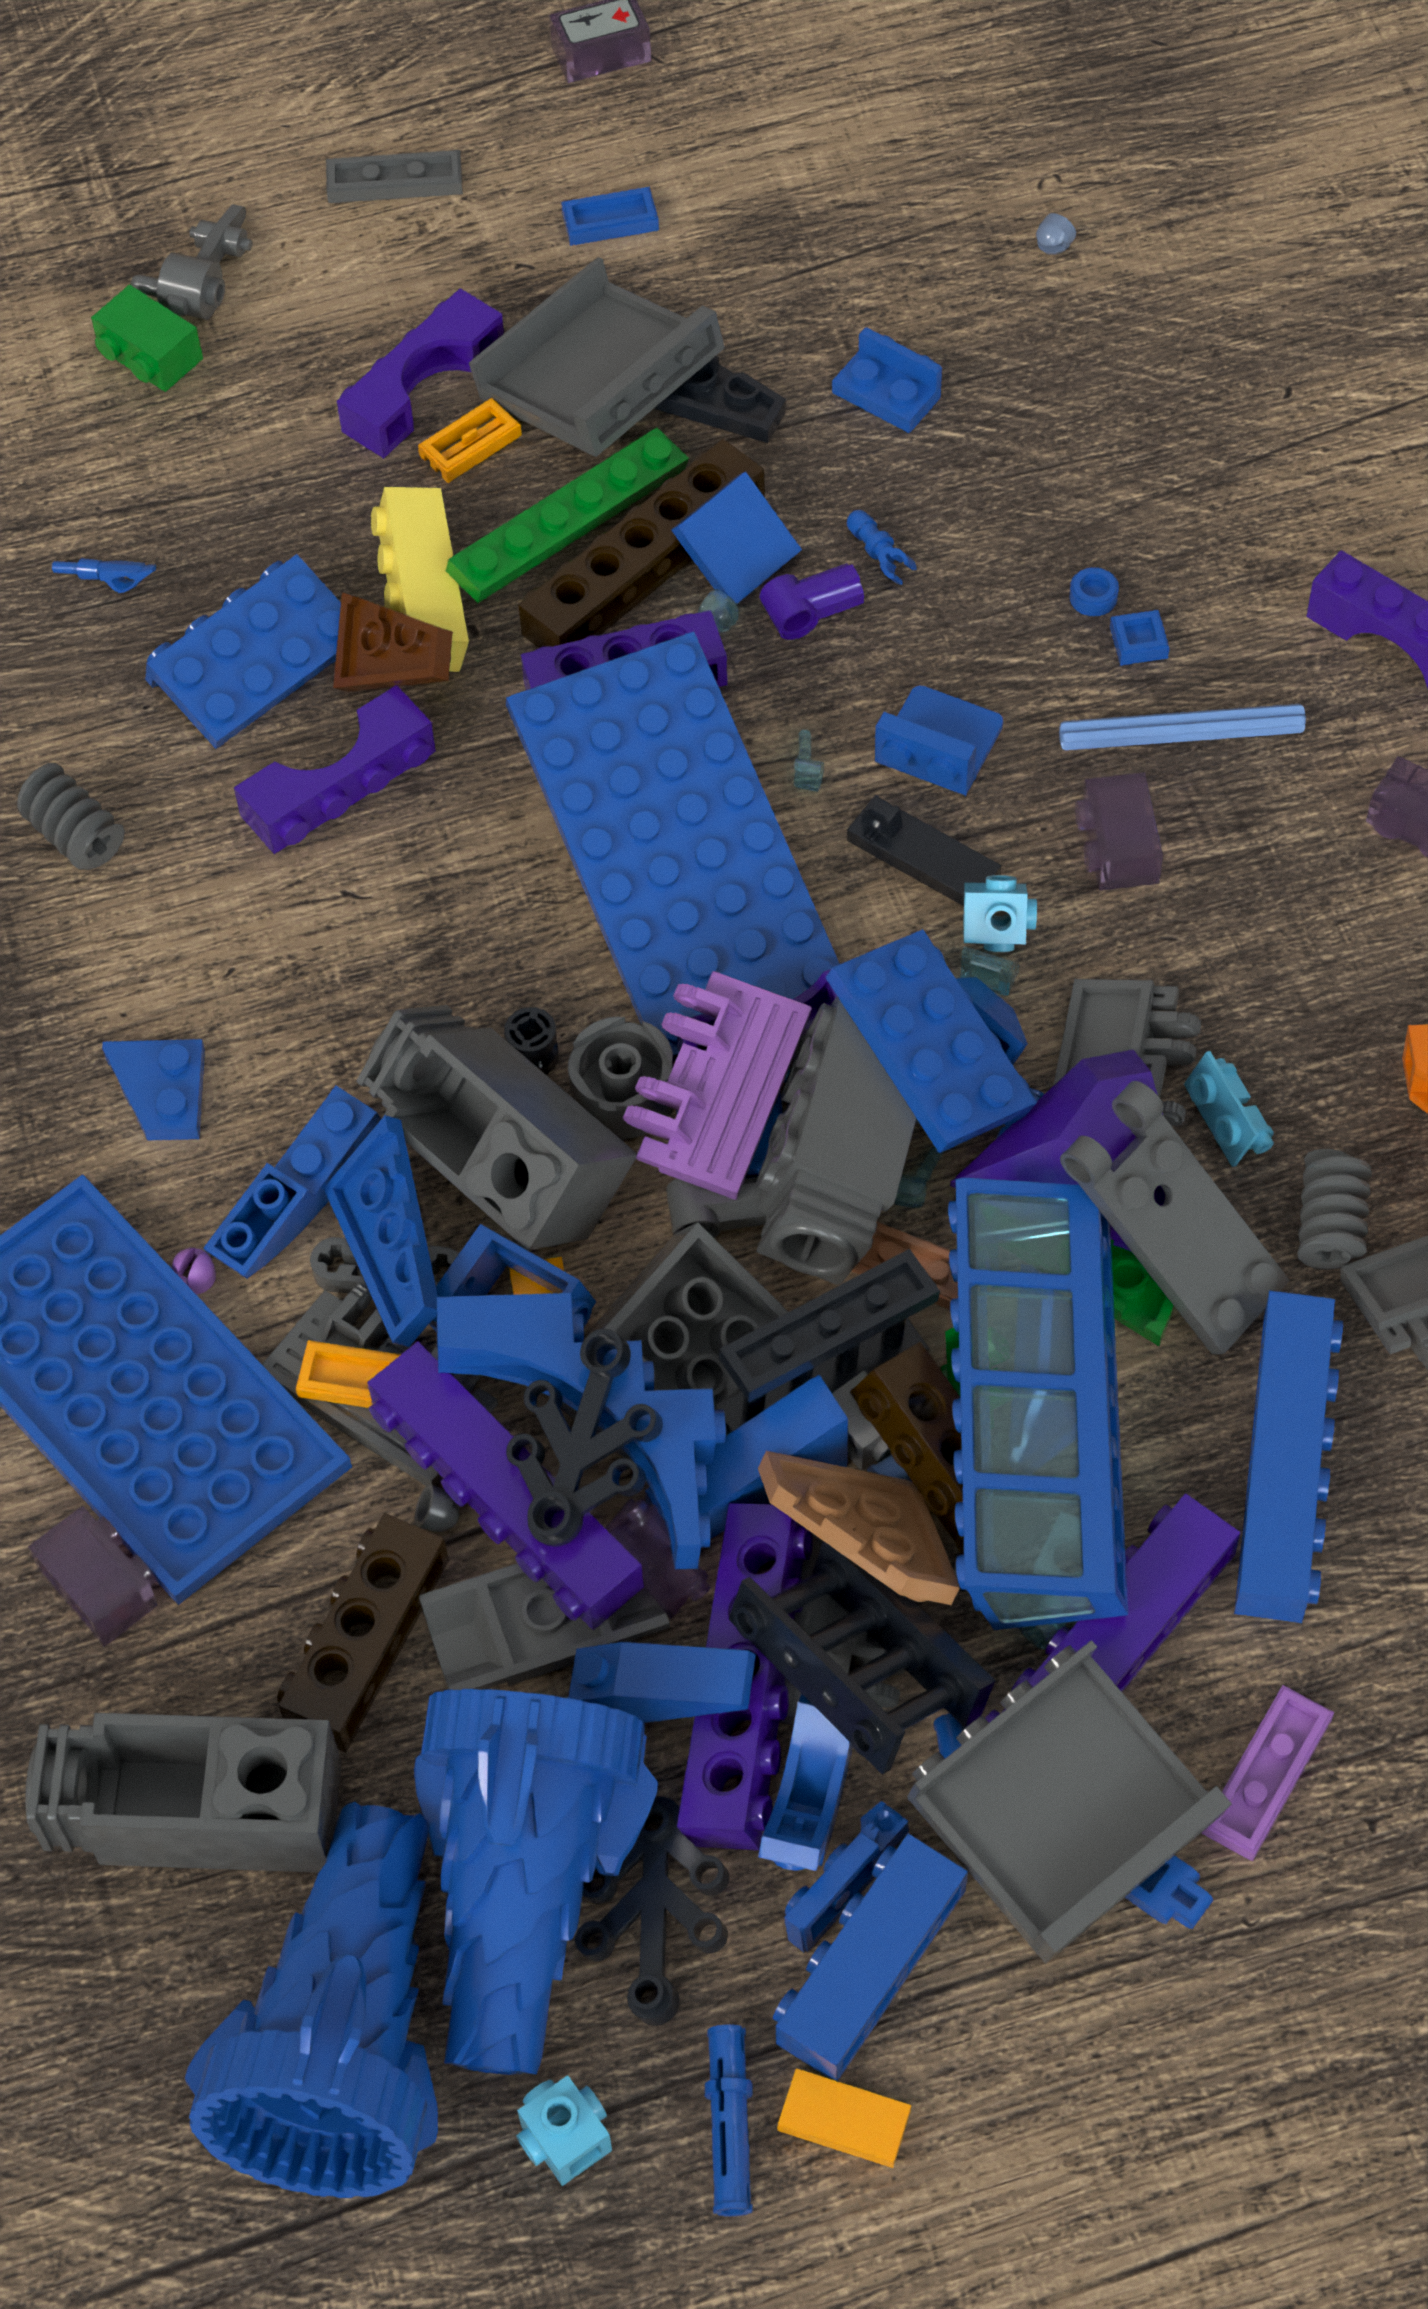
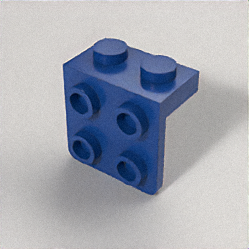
[875,686,1003,796]

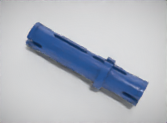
[704,2025,753,2217]

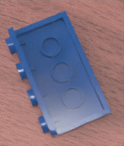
[145,554,341,749]
[825,929,1037,1153]

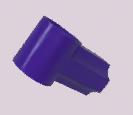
[759,563,864,640]

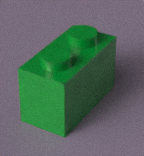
[91,284,203,392]

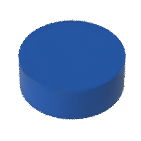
[1069,567,1119,616]

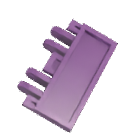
[623,971,812,1200]

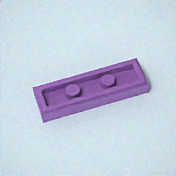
[1201,1685,1334,1862]

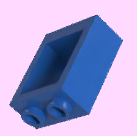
[429,1224,596,1333]

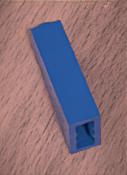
[641,1375,848,1554]

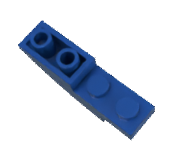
[203,1085,382,1279]

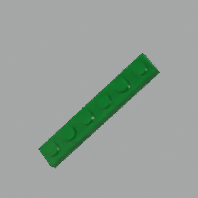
[446,428,689,603]

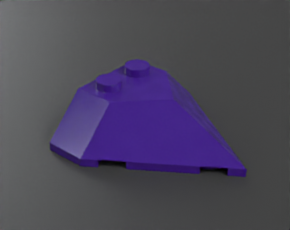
[950,1049,1165,1251]

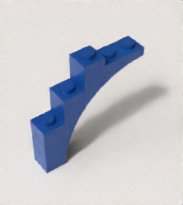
[436,1293,726,1569]

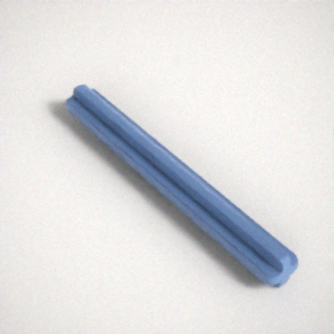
[1059,704,1306,751]

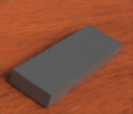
[326,150,463,203]

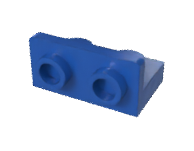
[832,327,942,434]

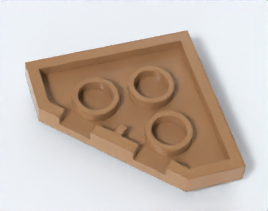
[758,1451,960,1605]

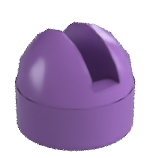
[171,1247,216,1295]

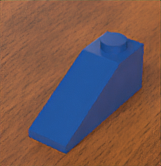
[568,1642,755,1723]

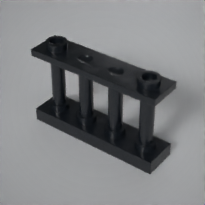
[715,1249,940,1433]
[729,1541,996,1775]

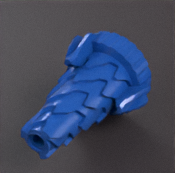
[414,1689,658,2075]
[185,1802,438,2198]

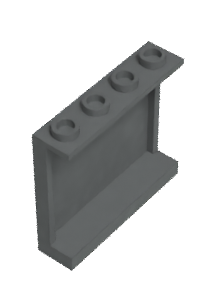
[469,257,725,457]
[907,1640,1232,1964]

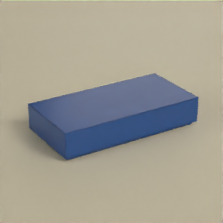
[561,186,659,246]

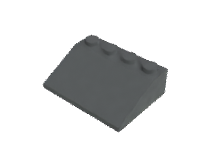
[548,1222,789,1460]

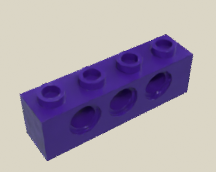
[521,610,728,690]

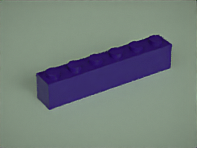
[367,1341,644,1631]
[985,1493,1241,1723]

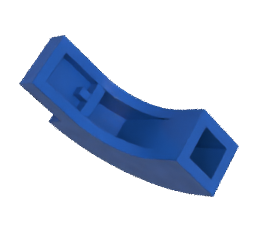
[758,1693,853,1871]

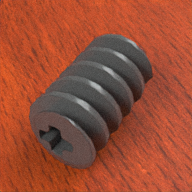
[17,763,125,870]
[1297,1149,1372,1270]

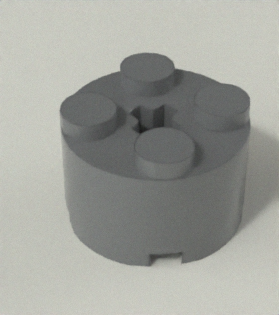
[568,1017,674,1141]

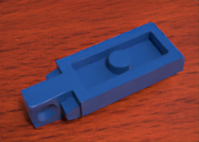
[784,1801,909,1953]

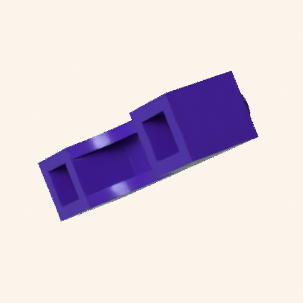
[337,288,504,459]
[1306,550,1428,690]
[233,685,436,854]

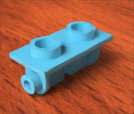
[1184,1051,1274,1167]

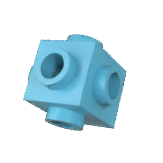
[963,875,1037,952]
[516,2075,612,2186]

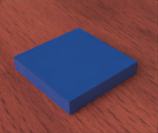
[671,471,802,608]

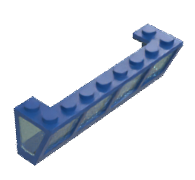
[948,1178,1128,1630]

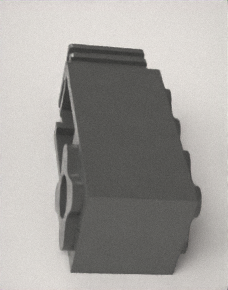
[756,997,919,1285]
[356,1005,637,1251]
[25,1713,342,1872]

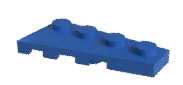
[324,1115,438,1347]

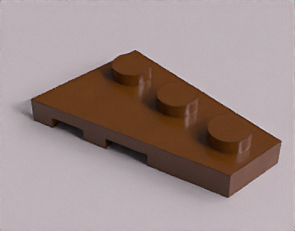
[333,592,453,692]

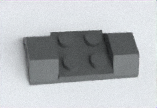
[419,1525,670,1690]

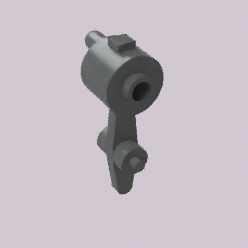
[131,204,252,320]

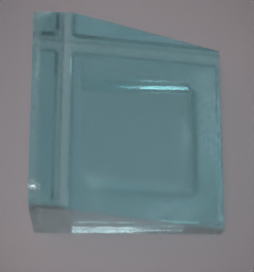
[960,946,1020,996]

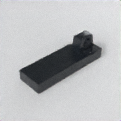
[847,795,1001,906]

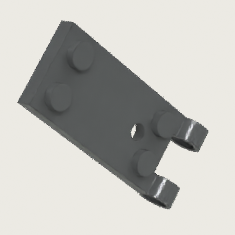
[1060,1081,1290,1354]

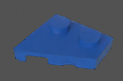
[102,1039,205,1140]

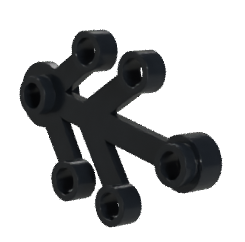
[506,1329,663,1547]
[575,1796,730,2026]

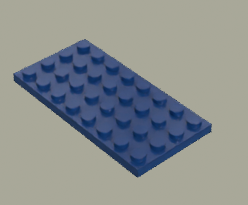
[506,631,840,1061]
[0,1174,352,1605]

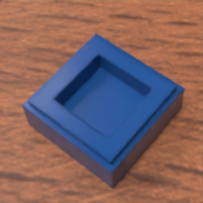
[1110,610,1169,666]

